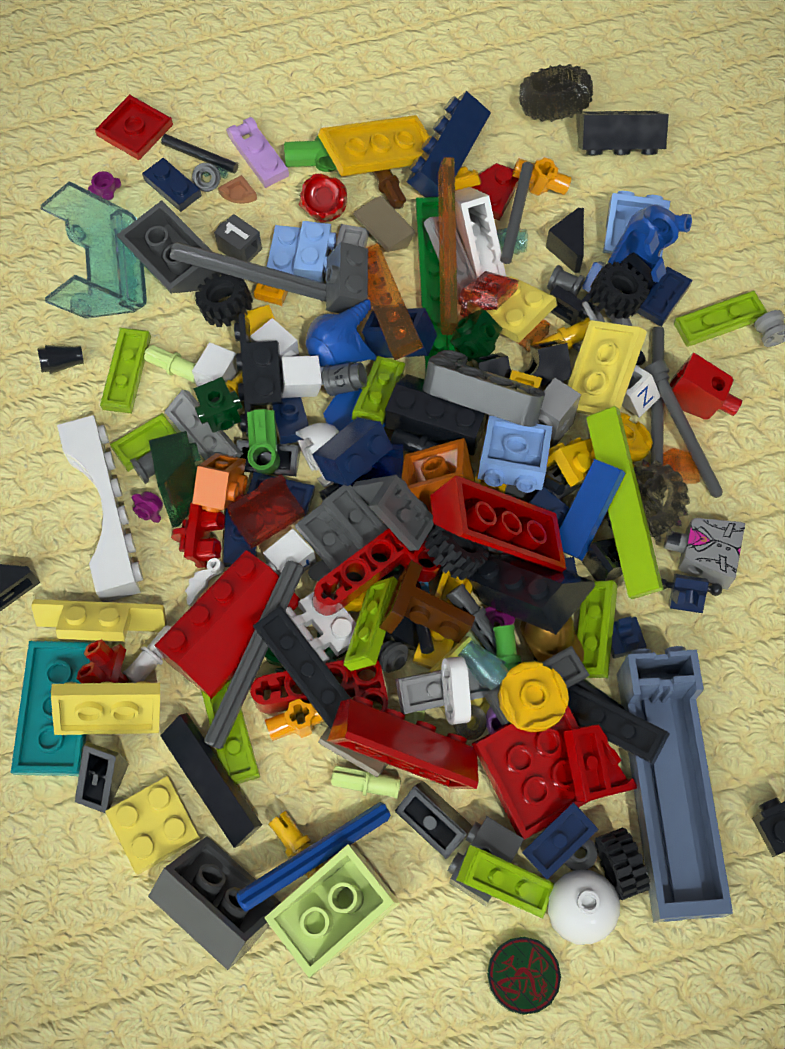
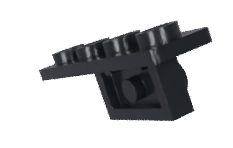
[234,313,283,438]

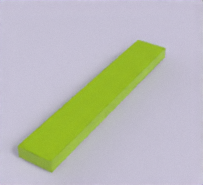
[586,406,664,599]

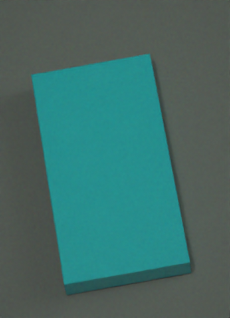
[11,641,93,776]

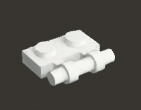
[285,592,356,663]

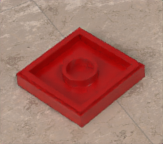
[95,94,173,160]

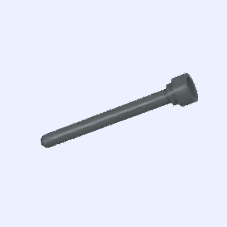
[643,359,723,498]

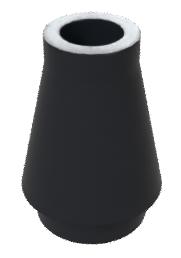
[37,345,84,374]

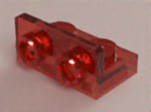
[458,271,519,317]
[227,474,305,549]

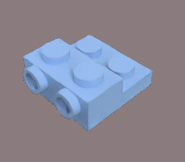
[603,191,670,257]
[267,221,336,283]
[478,415,553,493]

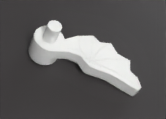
[185,558,224,606]

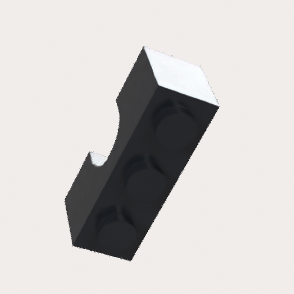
[472,339,572,388]

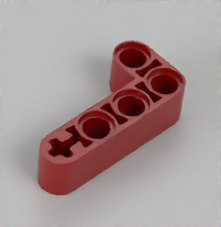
[312,528,441,616]
[250,659,388,714]

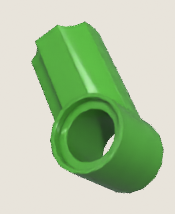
[284,136,337,172]
[247,409,280,475]

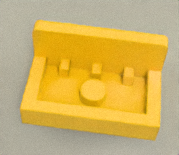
[547,437,596,487]

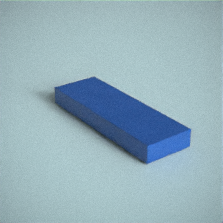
[559,459,626,561]

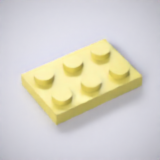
[567,320,647,415]
[51,681,160,735]

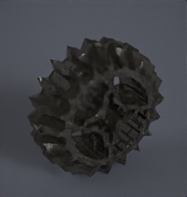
[519,64,593,122]
[605,459,690,542]

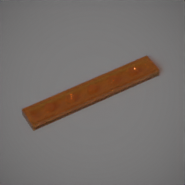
[438,157,458,335]
[368,243,423,360]

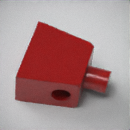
[670,352,742,420]

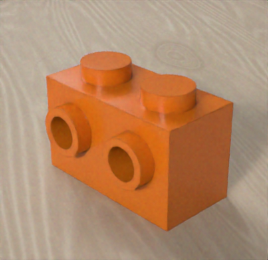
[192,453,248,512]

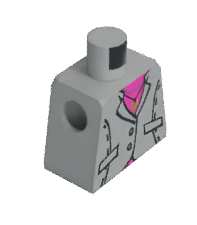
[664,518,745,590]

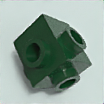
[450,308,503,362]
[193,376,243,433]

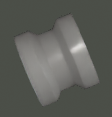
[754,310,785,347]

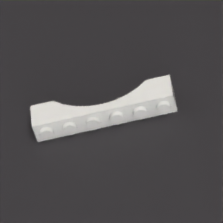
[57,415,143,602]

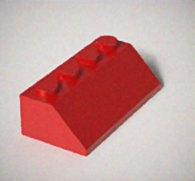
[430,475,566,572]
[154,550,301,699]
[327,696,479,789]

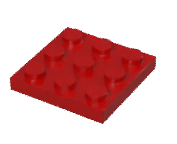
[472,706,589,840]

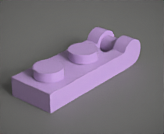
[226,117,289,188]

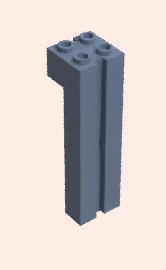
[617,646,733,923]

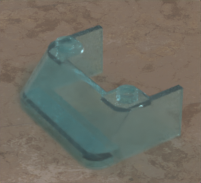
[41,181,147,319]

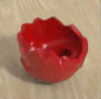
[298,174,347,222]

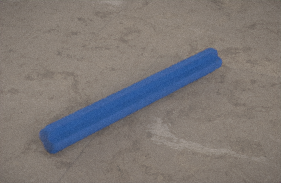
[236,802,391,911]

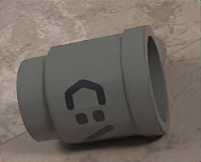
[322,362,367,396]

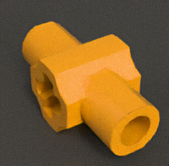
[513,157,571,196]
[265,699,324,741]

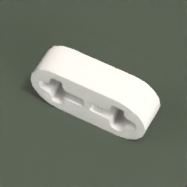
[441,656,471,725]

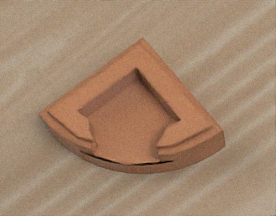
[218,175,257,204]

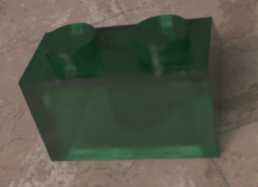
[149,431,201,528]

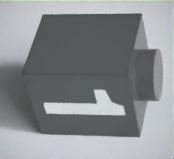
[214,214,262,262]

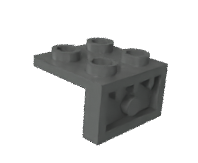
[352,475,434,551]

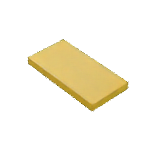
[318,115,430,177]

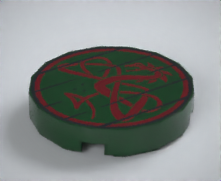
[487,937,561,1015]

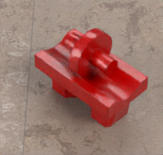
[171,503,225,568]
[76,639,129,684]

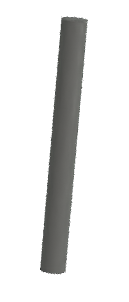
[500,162,533,264]

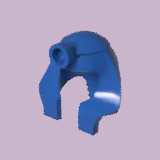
[608,204,692,282]
[305,299,377,367]

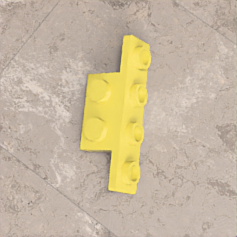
[31,599,167,642]

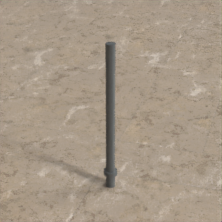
[647,327,666,508]

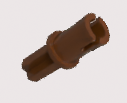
[372,169,406,209]

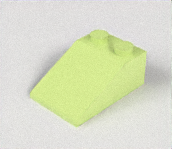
[264,844,400,978]

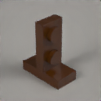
[379,561,475,643]

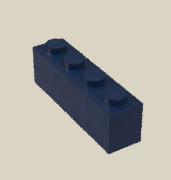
[406,91,491,197]

